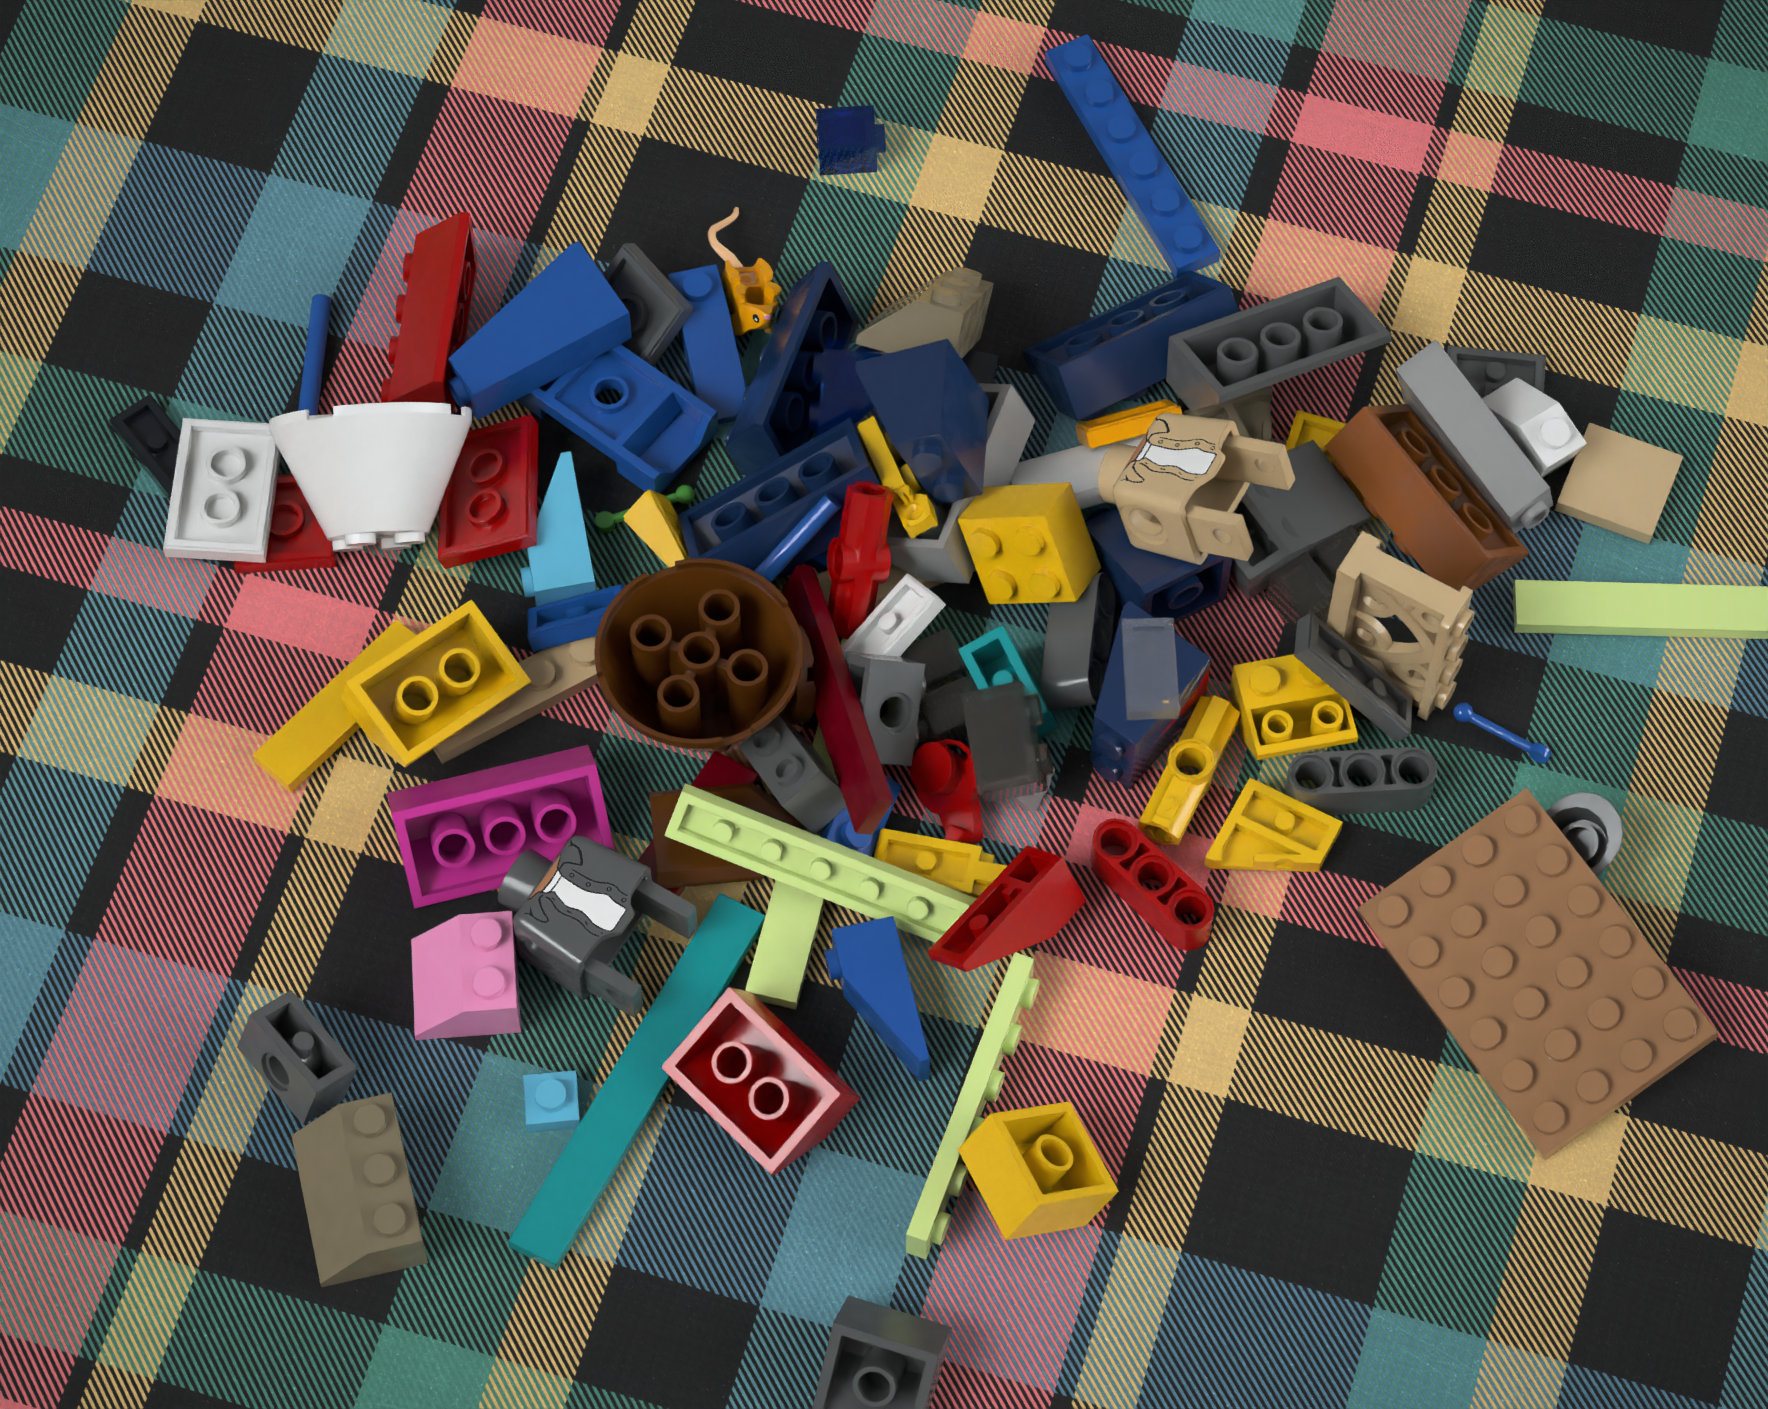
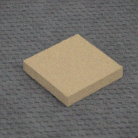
[1555,422,1683,544]

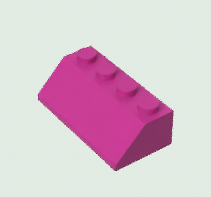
[387,745,615,909]

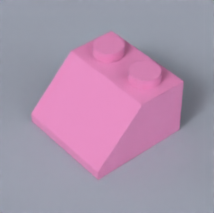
[411,911,521,1040]

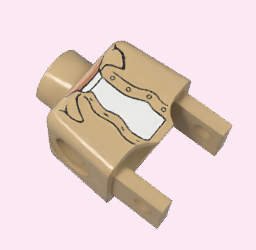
[1098,413,1295,565]

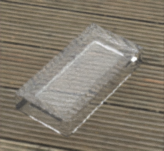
[1121,618,1180,720]

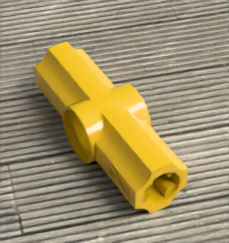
[1138,695,1241,846]

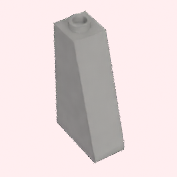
[1395,340,1553,534]

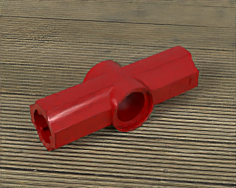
[827,481,894,639]

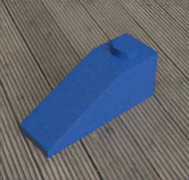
[668,264,746,425]
[824,916,930,1081]

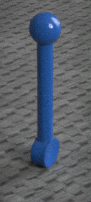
[1453,702,1551,764]

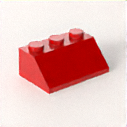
[661,987,861,1175]

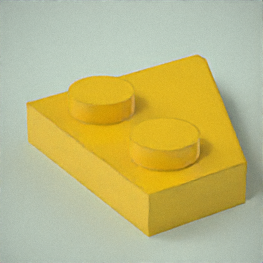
[1204,778,1343,872]

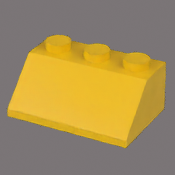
[340,599,532,768]

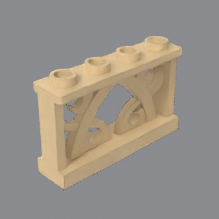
[1326,531,1475,720]

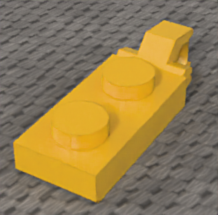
[857,416,938,539]
[874,828,1007,898]

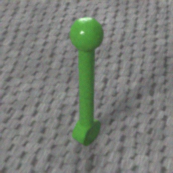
[595,485,695,533]

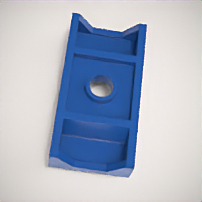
[516,344,719,494]

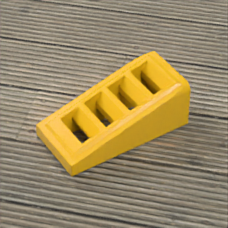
[623,489,690,567]

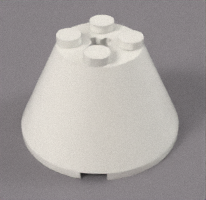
[269,402,472,552]

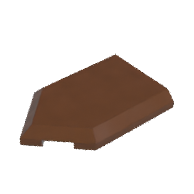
[649,782,807,889]

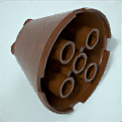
[594,558,803,753]

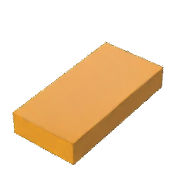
[1075,399,1182,449]

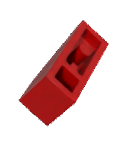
[927,845,1086,972]

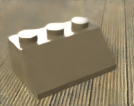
[855,267,994,359]
[292,1092,428,1287]

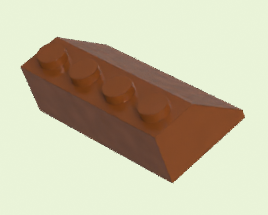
[1324,404,1530,592]

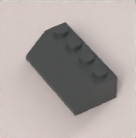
[1166,277,1392,411]

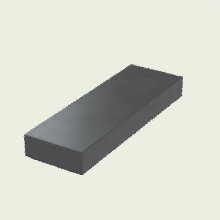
[1294,612,1413,743]

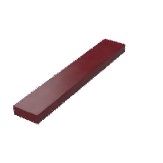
[781,565,894,835]

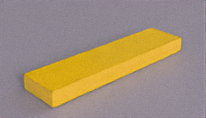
[252,619,416,793]

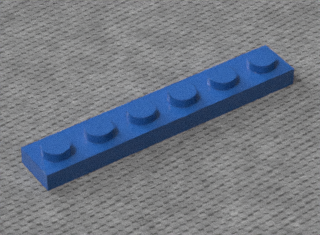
[1045,34,1220,277]

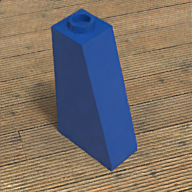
[447,241,632,420]

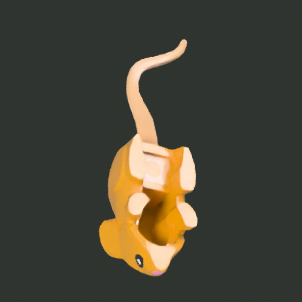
[707,207,781,336]

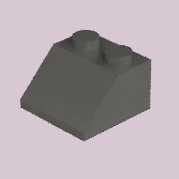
[812,1295,952,1409]

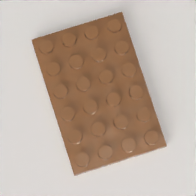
[1357,788,1719,1160]

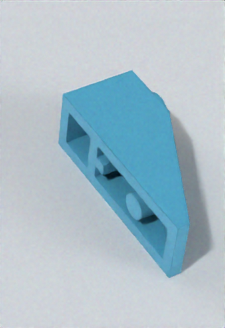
[520,451,596,606]

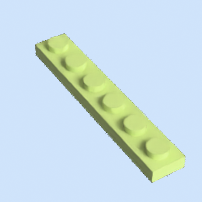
[664,783,977,943]
[906,952,1040,1259]

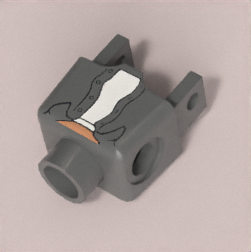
[498,835,697,1018]

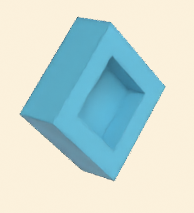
[523,1070,580,1132]

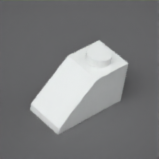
[1482,378,1587,478]

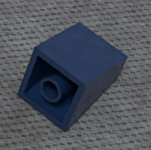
[855,339,989,505]
[1085,507,1232,627]

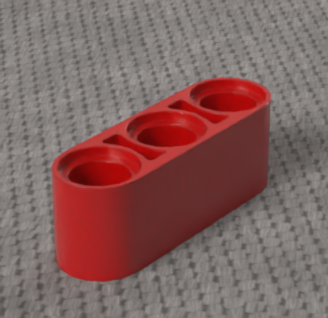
[1090,818,1214,951]

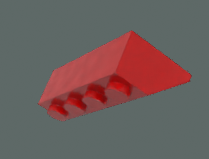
[381,212,478,414]

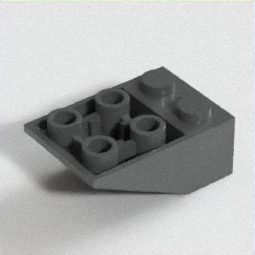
[1230,440,1372,600]

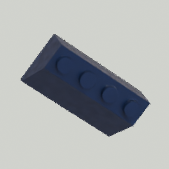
[725,261,860,475]
[1022,271,1239,421]
[678,417,896,580]

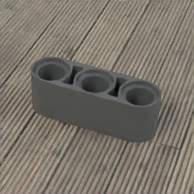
[1041,572,1116,710]
[1284,747,1437,815]

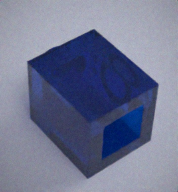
[816,105,886,176]

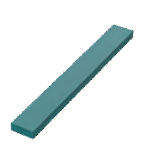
[508,893,766,1271]

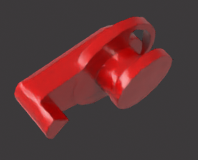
[910,739,983,845]

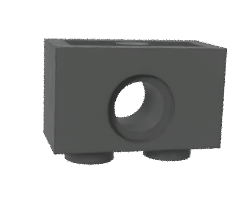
[846,652,926,766]
[738,714,846,835]
[237,990,358,1125]

